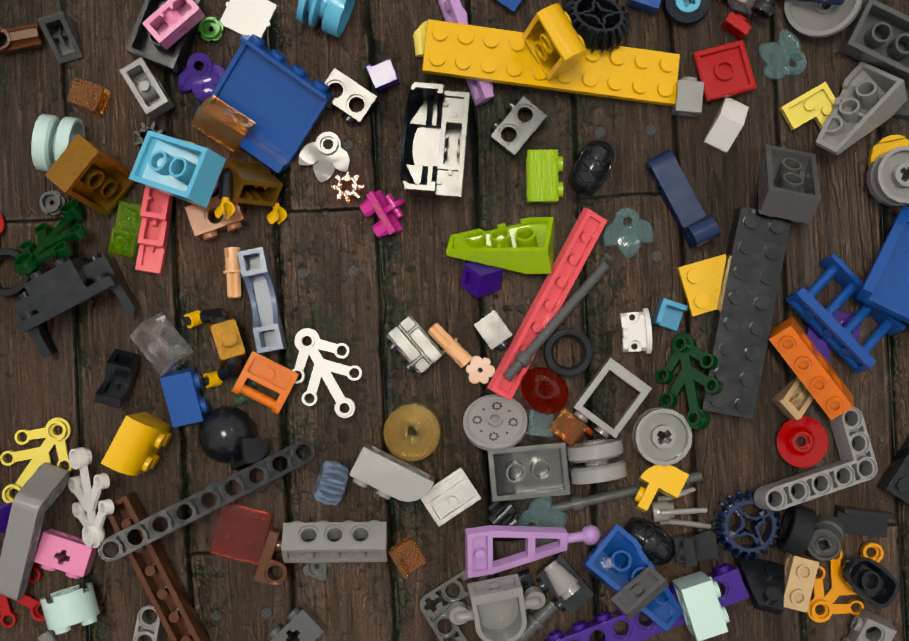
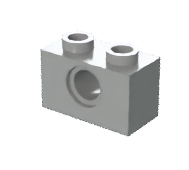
[119,57,175,120]

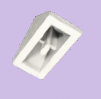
[704,97,749,153]

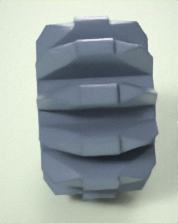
[313,460,349,506]

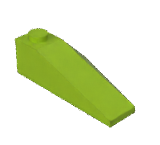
[446,217,554,274]

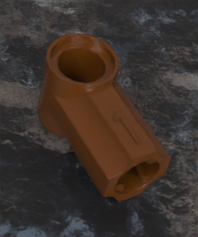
[0,23,44,56]

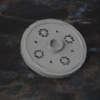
[463,394,528,451]

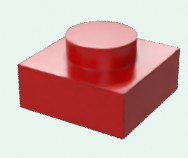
[720,12,752,40]

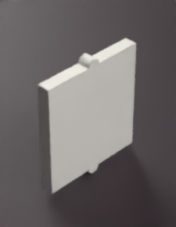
[220,0,278,39]

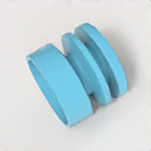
[296,0,355,37]

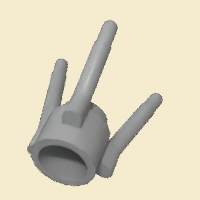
[652,487,712,529]

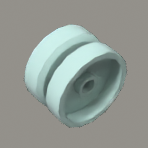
[31,114,86,172]

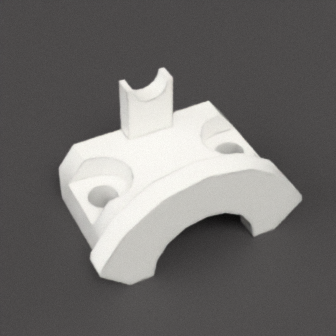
[619,308,652,354]

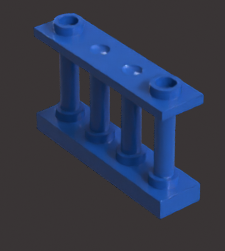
[785,253,906,373]

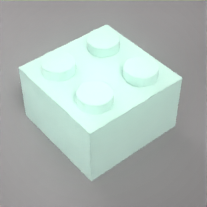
[672,571,730,641]

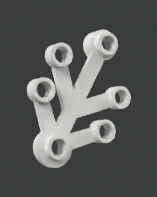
[293,328,363,418]
[68,447,114,548]

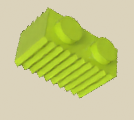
[526,149,563,204]

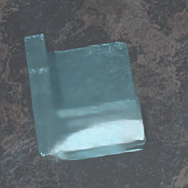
[526,407,554,437]

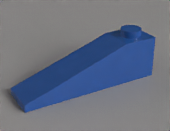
[580,524,683,632]

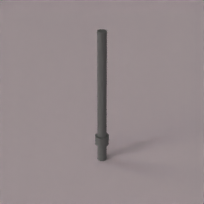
[503,262,610,382]
[551,471,703,514]

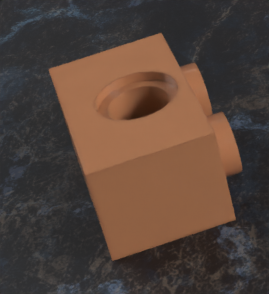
[184,195,247,241]

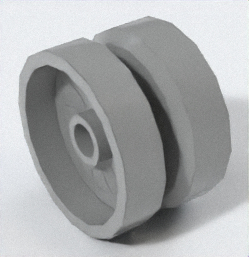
[866,146,909,207]
[630,407,693,466]
[566,438,628,485]

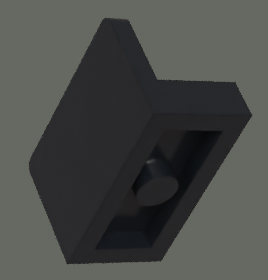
[834,505,895,537]

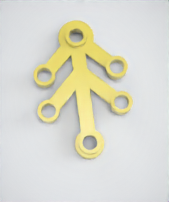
[0,417,73,503]

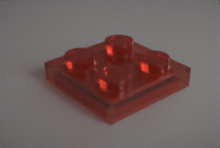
[209,503,273,565]

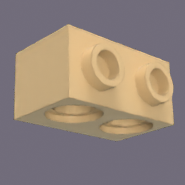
[783,552,819,613]

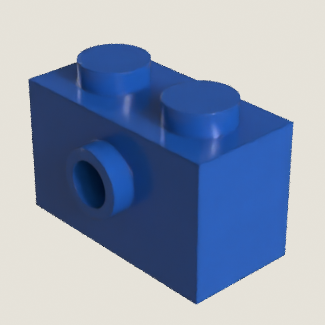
[160,366,209,428]

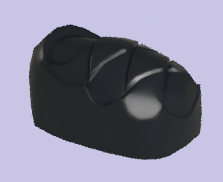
[568,139,614,196]
[623,517,676,565]
[841,556,900,608]

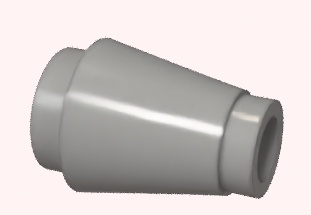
[543,560,581,601]

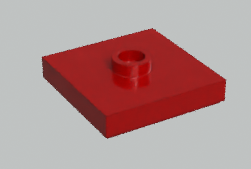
[692,40,757,103]

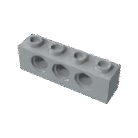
[281,520,388,563]

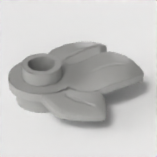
[298,132,350,183]

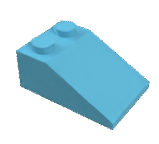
[128,130,226,208]

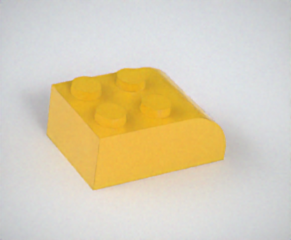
[522,3,587,81]
[101,412,172,476]

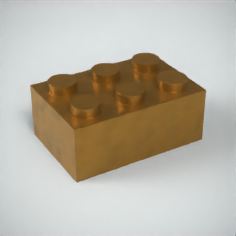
[45,134,134,217]

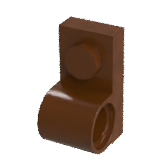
[254,527,290,586]

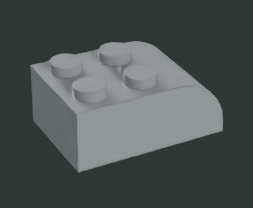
[349,443,435,502]

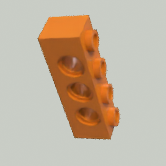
[769,316,854,420]

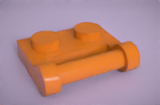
[231,350,299,415]

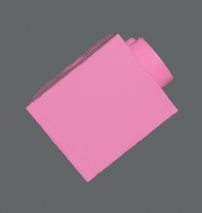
[142,0,205,50]
[34,528,98,579]

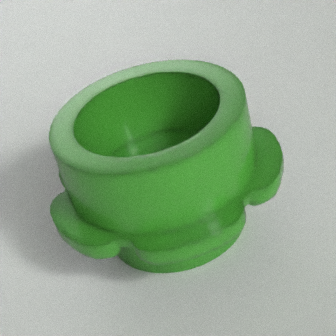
[198,16,224,41]

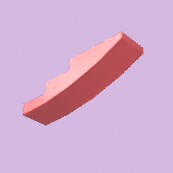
[135,186,173,275]

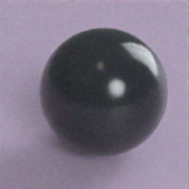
[198,406,256,463]

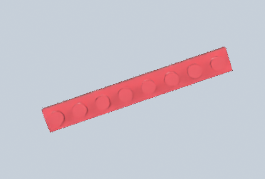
[487,208,607,401]

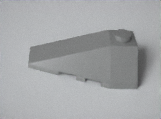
[816,61,907,155]

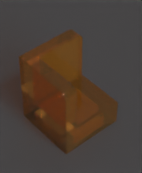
[67,77,111,115]
[549,408,594,446]
[389,536,426,579]

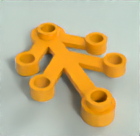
[807,542,884,623]

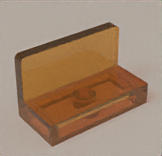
[191,95,256,152]

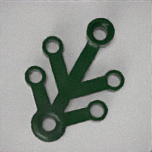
[13,199,87,276]
[655,332,723,430]

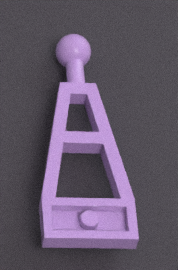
[465,525,601,578]

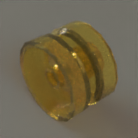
[383,402,441,462]

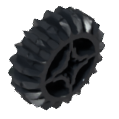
[563,0,631,54]

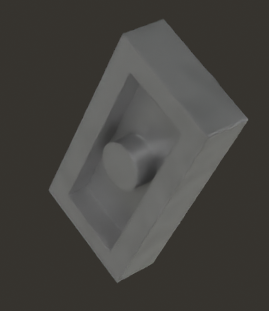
[610,565,669,620]

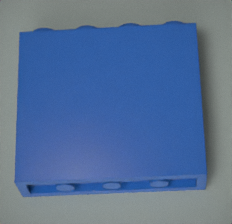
[195,34,334,174]
[856,205,909,323]

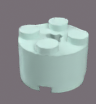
[40,582,100,635]

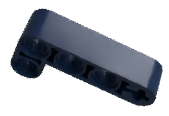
[646,149,721,249]

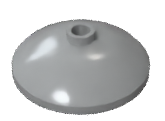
[784,0,863,38]

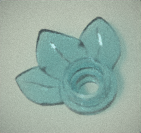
[758,29,807,79]
[603,208,654,258]
[518,496,568,543]

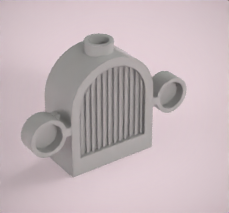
[448,574,546,641]

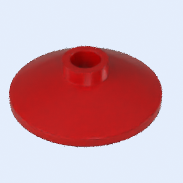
[776,416,828,468]

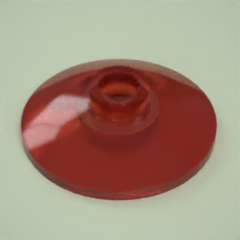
[520,367,569,414]

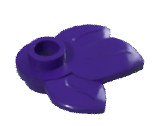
[178,52,225,104]

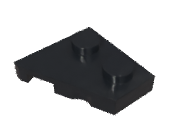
[734,554,785,615]

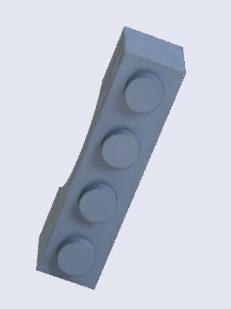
[237,246,287,354]

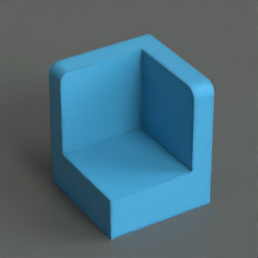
[651,298,688,331]

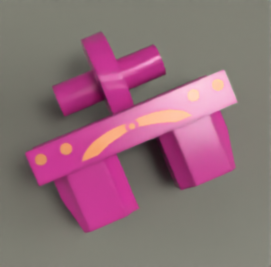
[360,190,405,238]

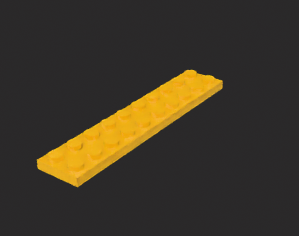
[422,19,680,106]

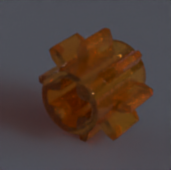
[332,171,364,204]

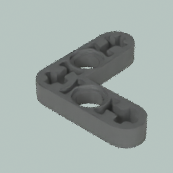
[420,568,486,641]

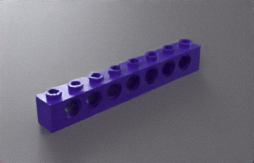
[543,563,749,641]

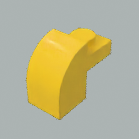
[634,465,689,512]

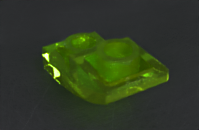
[108,200,142,258]

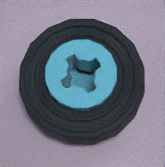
[663,0,710,26]

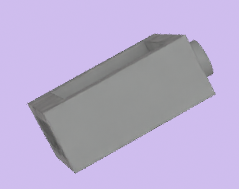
[572,357,652,438]

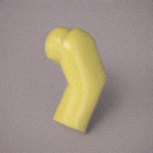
[413,21,427,57]

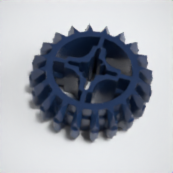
[712,489,783,560]

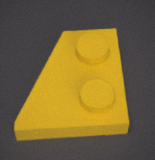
[677,254,727,317]

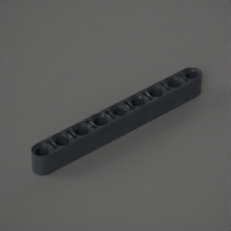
[98,440,315,562]

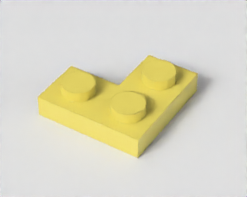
[779,82,836,130]

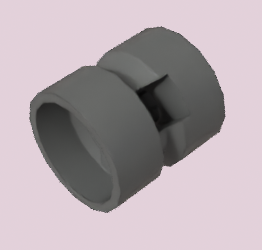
[807,515,846,561]

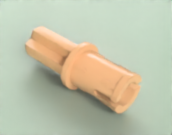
[223,247,241,299]
[428,323,473,368]

